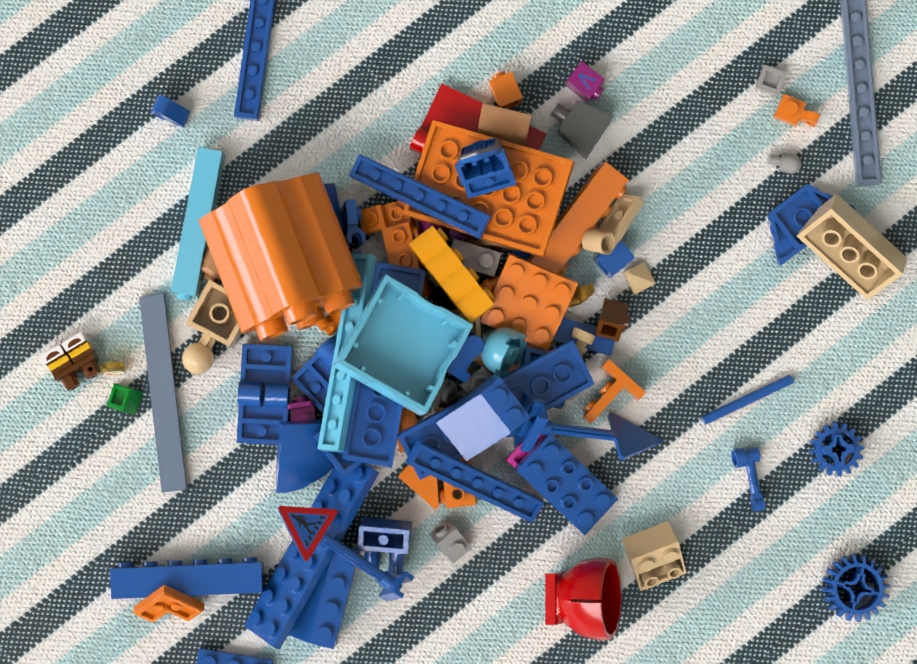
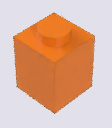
[489,71,523,109]

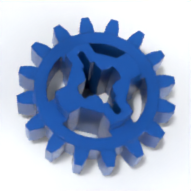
[809,422,865,477]

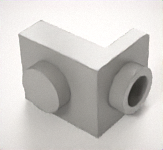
[430,519,472,564]

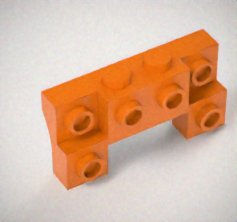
[360,201,432,297]

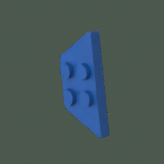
[767,184,855,267]

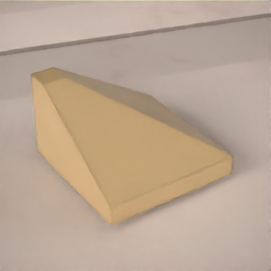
[623,262,656,295]

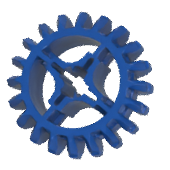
[821,554,890,622]

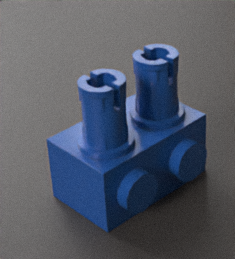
[358,517,412,574]

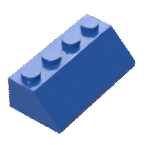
[288,546,361,650]

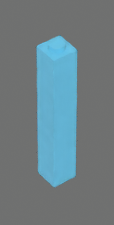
[171,147,225,301]

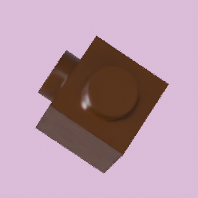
[595,298,631,342]

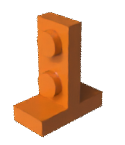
[582,359,646,424]

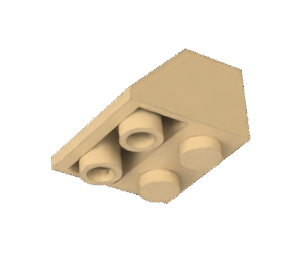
[622,521,687,591]

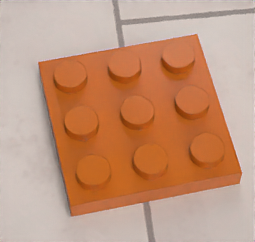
[480,253,578,350]

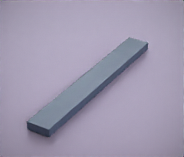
[840,0,882,186]
[139,294,188,493]

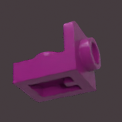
[288,397,316,421]

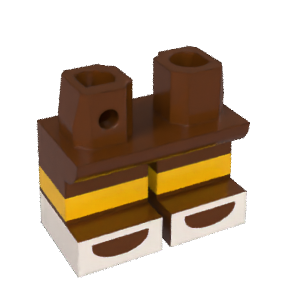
[40,332,101,391]

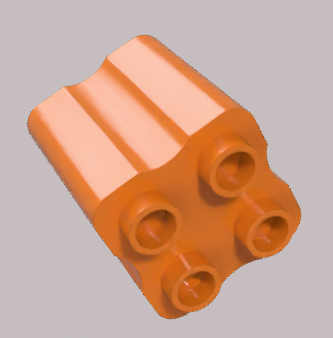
[199,173,363,341]

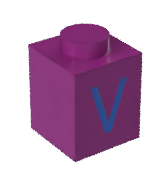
[565,62,605,103]

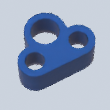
[150,95,191,128]

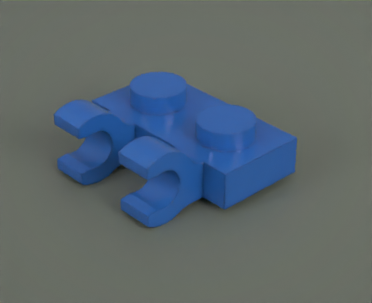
[340,199,366,247]

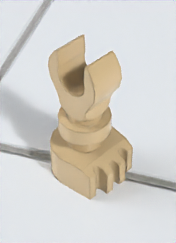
[571,327,595,357]

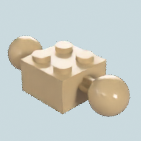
[182,280,241,374]

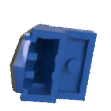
[455,138,517,199]

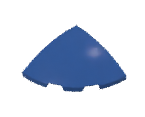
[276,419,334,493]

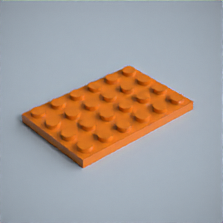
[402,120,575,257]

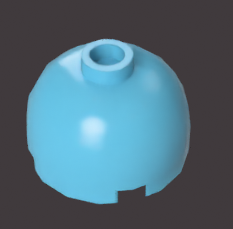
[481,327,527,378]

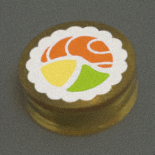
[100,361,126,376]

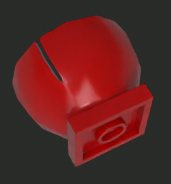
[545,557,622,641]

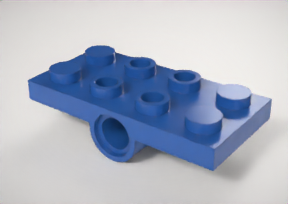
[291,332,338,413]
[236,344,293,445]
[514,434,618,535]

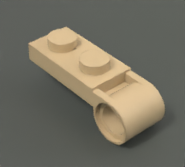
[582,194,644,255]

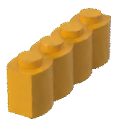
[409,226,495,324]

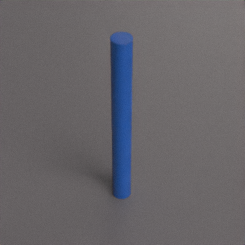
[701,374,794,425]

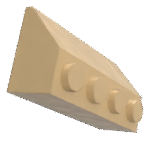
[797,194,907,300]

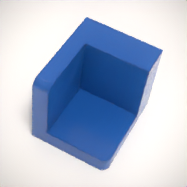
[594,240,635,279]

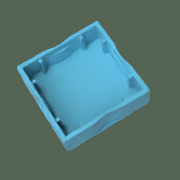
[333,275,473,416]

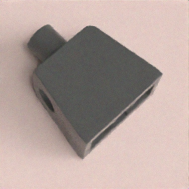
[551,101,613,159]

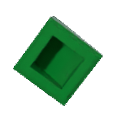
[106,383,143,415]

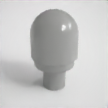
[767,152,802,174]

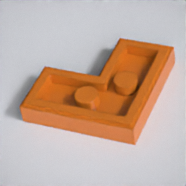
[133,585,205,623]

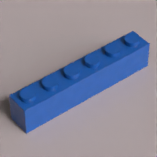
[110,557,265,599]

